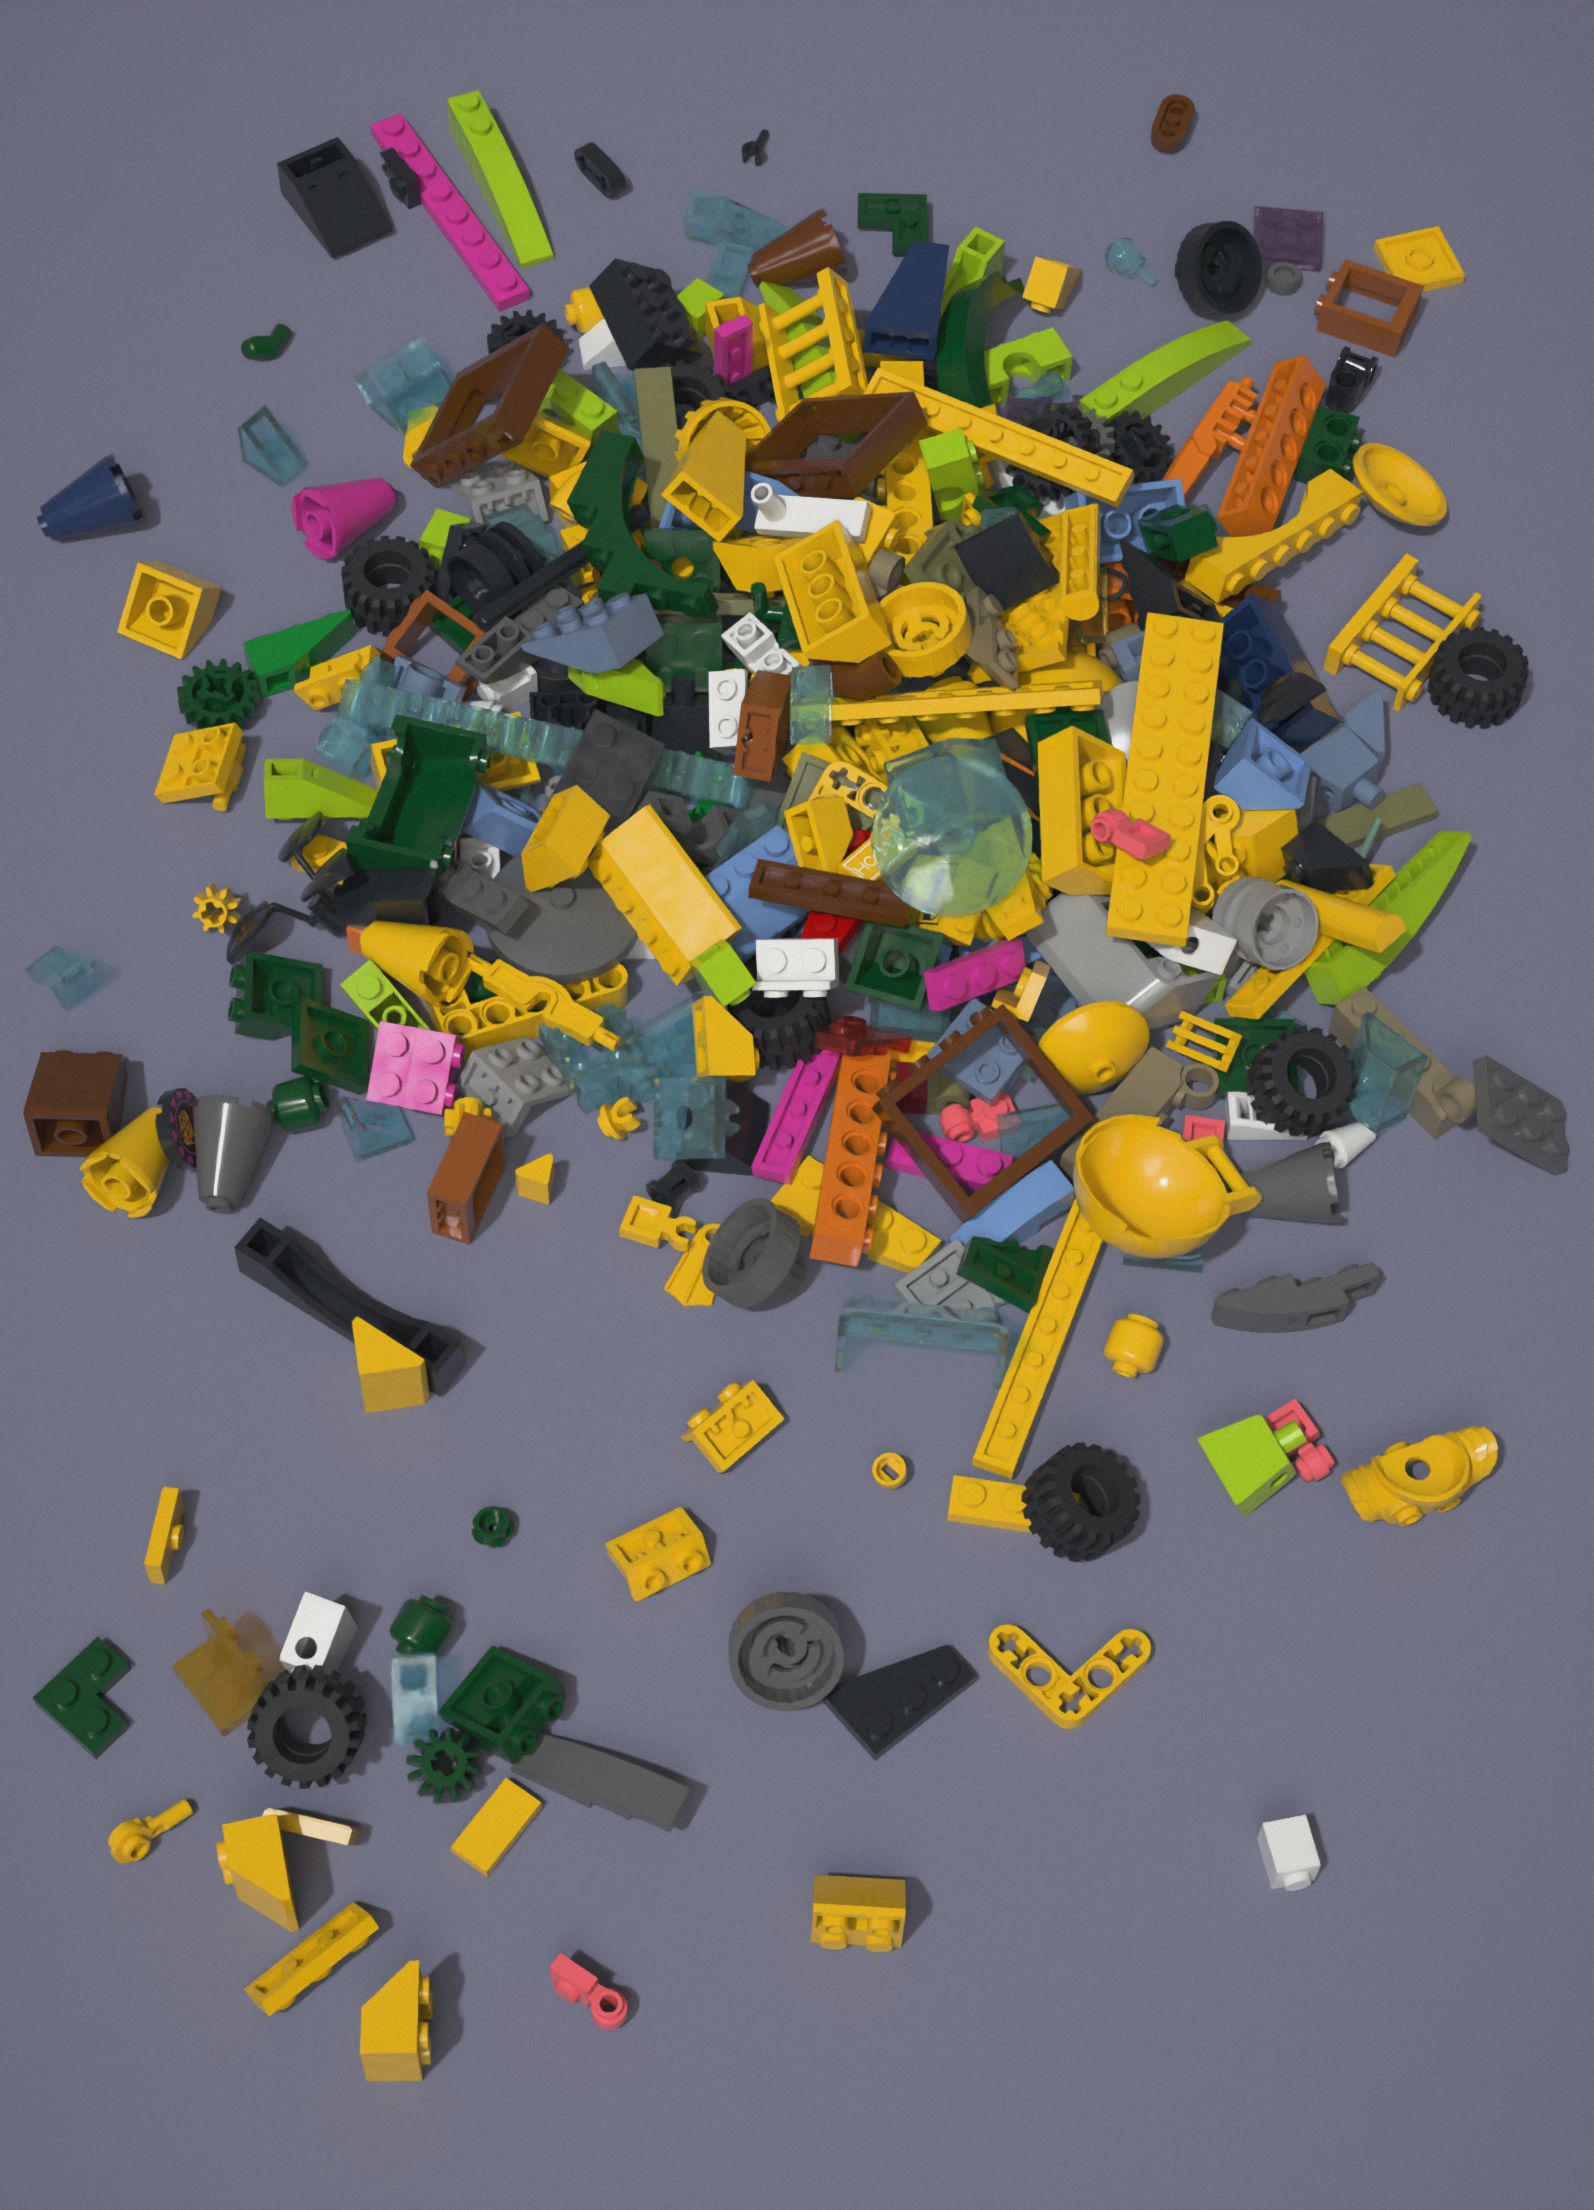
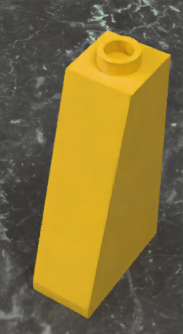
[661,410,746,542]

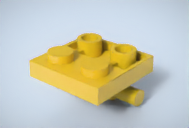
[154,723,247,812]

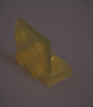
[172,1609,267,1737]

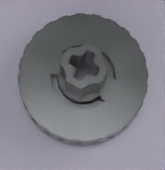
[702,1198,806,1309]
[728,1591,844,1711]

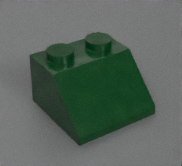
[845,921,954,1012]

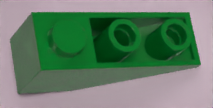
[243,609,354,699]

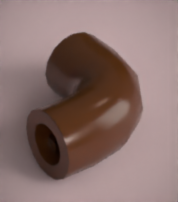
[808,651,902,701]

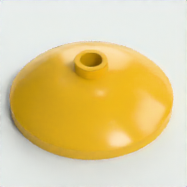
[1353,443,1447,527]
[1037,1001,1150,1096]

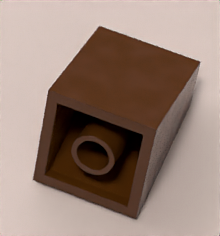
[23,1050,127,1157]

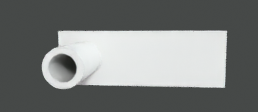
[751,483,872,542]

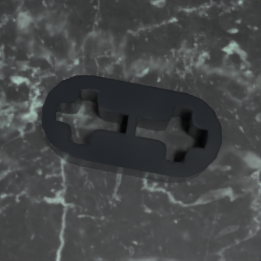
[574,142,626,198]

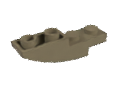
[966,586,1019,690]

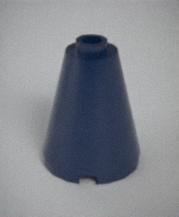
[36,454,145,541]

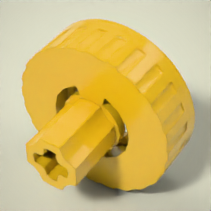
[878,582,973,678]

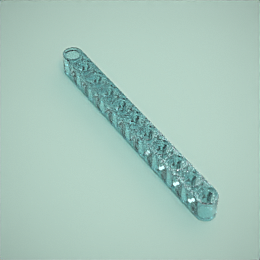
[337,678,756,809]

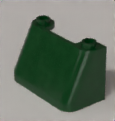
[346,714,493,876]

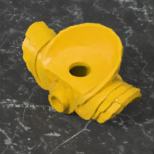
[1341,1426,1498,1527]

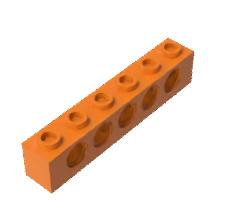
[1216,354,1326,537]
[809,1045,896,1267]

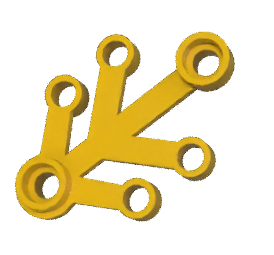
[1191,795,1240,909]

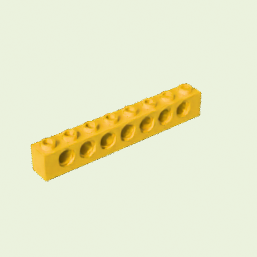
[872,361,933,586]

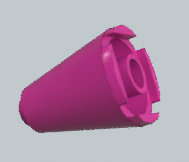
[291,477,396,560]

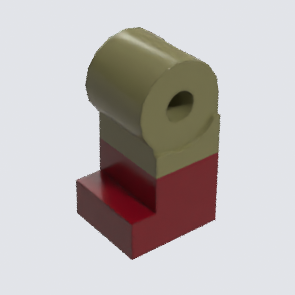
[895,1062,969,1114]

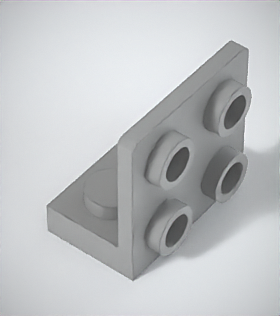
[451,460,549,532]
[456,1036,576,1139]

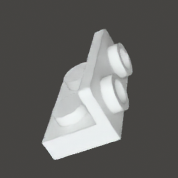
[709,669,749,756]
[752,938,839,998]

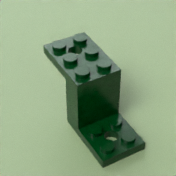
[644,528,722,736]

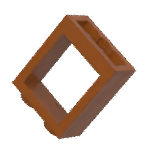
[1314,259,1424,357]
[382,589,487,701]
[733,670,795,782]
[427,1112,506,1245]

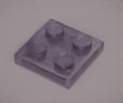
[1252,206,1323,272]

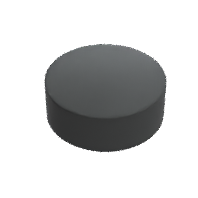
[1266,262,1302,296]

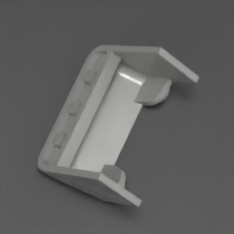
[1025,892,1219,1029]

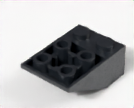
[277,137,392,258]
[1119,539,1224,636]
[529,690,647,763]

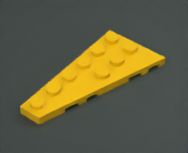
[967,513,1069,684]

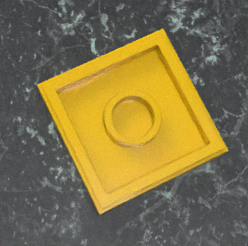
[1373,226,1465,292]

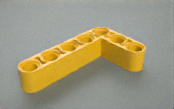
[424,963,629,1060]

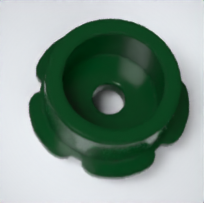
[472,1506,514,1548]

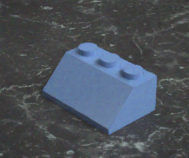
[1063,479,1185,564]
[705,825,810,963]

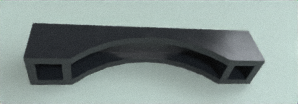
[234,1218,464,1397]

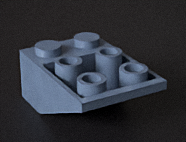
[520,592,664,674]

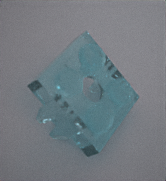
[539,1003,644,1090]
[653,1076,739,1160]

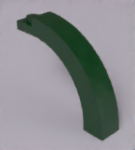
[936,271,1025,408]

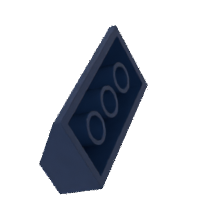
[1217,593,1338,748]

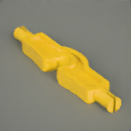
[465,953,623,1052]

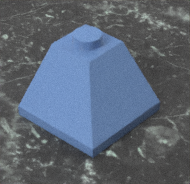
[1213,718,1312,810]

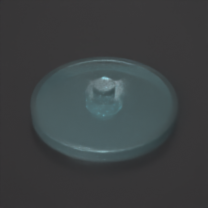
[871,756,1033,918]

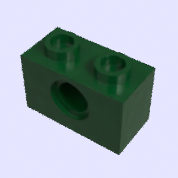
[1137,504,1218,563]

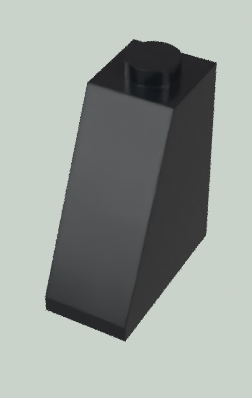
[332,868,441,930]

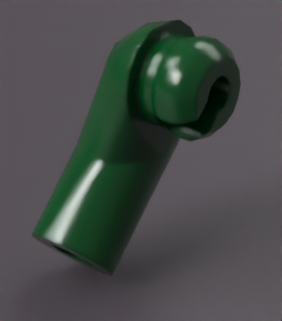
[241,324,291,360]

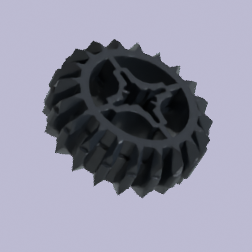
[1005,402,1102,503]

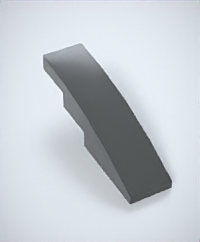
[511,1733,690,1833]

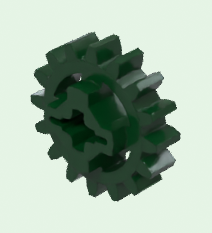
[177,659,261,730]

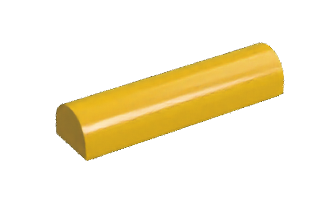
[1059,503,1101,621]
[1276,880,1407,953]

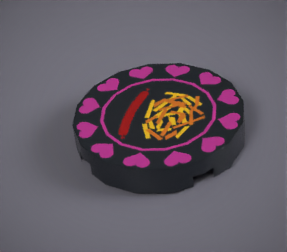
[155,1088,198,1170]

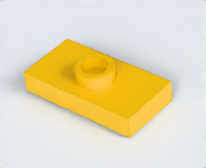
[144,1486,184,1585]

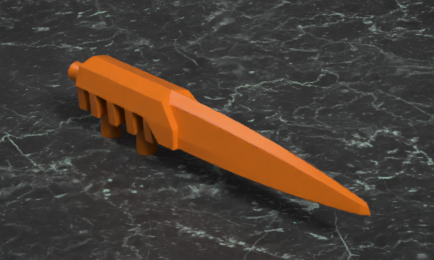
[1162,377,1258,500]

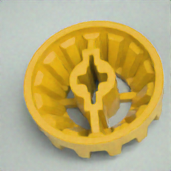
[674,397,771,462]

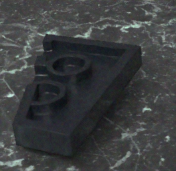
[821,1645,976,1761]

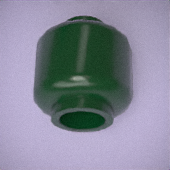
[266,1076,330,1133]
[389,1594,454,1663]

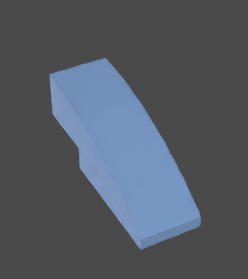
[948,1160,1075,1248]

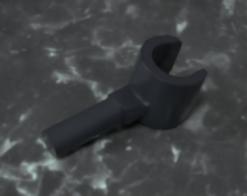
[742,129,769,166]

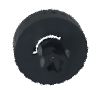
[1175,221,1262,316]

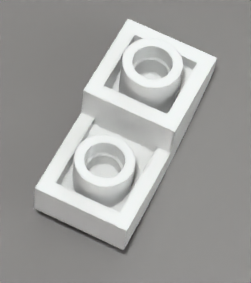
[721,612,803,678]

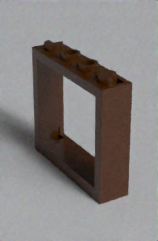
[410,323,569,488]
[745,392,928,498]
[871,1004,1095,1223]

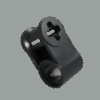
[1325,346,1379,413]

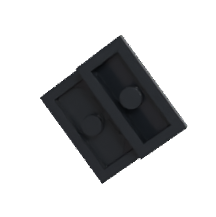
[955,511,1060,611]

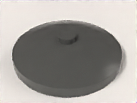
[486,849,638,984]

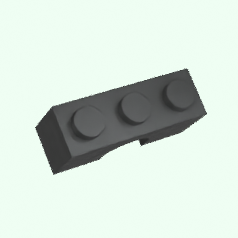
[632,791,757,867]

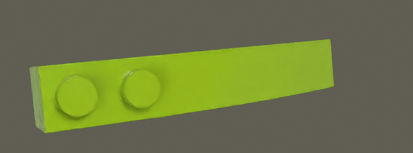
[447,90,554,269]
[759,281,860,443]
[1079,320,1252,424]
[1304,830,1472,1005]

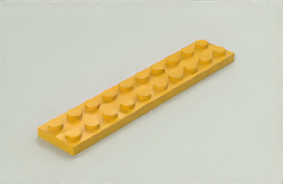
[1105,612,1224,947]

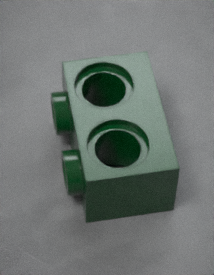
[1295,406,1363,484]

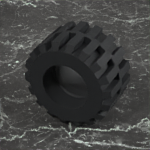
[662,360,731,433]
[341,535,436,636]
[1428,627,1529,729]
[727,969,833,1070]
[1246,1026,1358,1136]
[1021,1442,1141,1562]
[247,1664,367,1789]

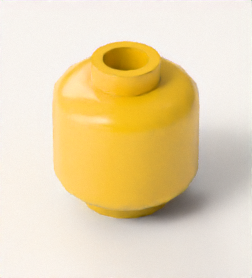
[564,287,604,335]
[1103,1313,1164,1379]

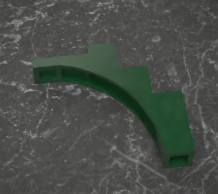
[567,431,719,619]

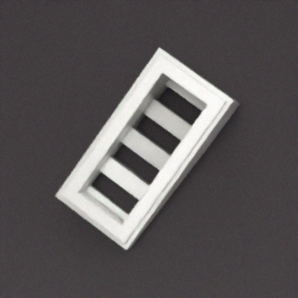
[1224,1092,1308,1140]

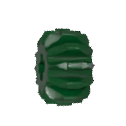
[406,1727,482,1805]

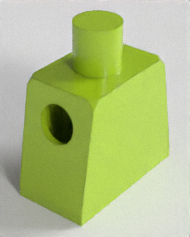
[1197,1414,1308,1517]

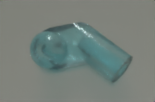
[1013,372,1064,408]

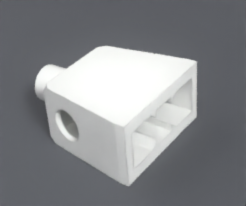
[1145,908,1237,975]
[279,1591,358,1675]

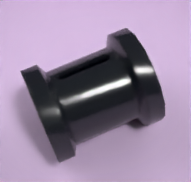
[646,1159,700,1210]

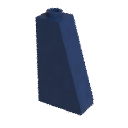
[863,241,949,361]

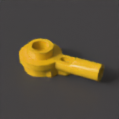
[108,1799,193,1864]

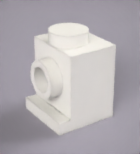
[477,665,538,711]
[459,838,501,880]

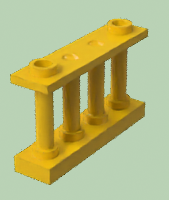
[758,267,868,422]
[1323,553,1482,712]

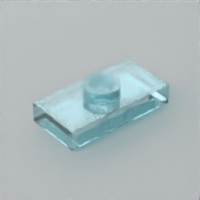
[996,1103,1081,1155]

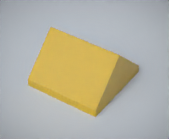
[352,1316,430,1413]

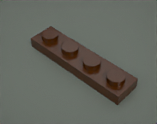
[749,859,914,928]

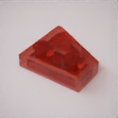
[815,1016,913,1057]

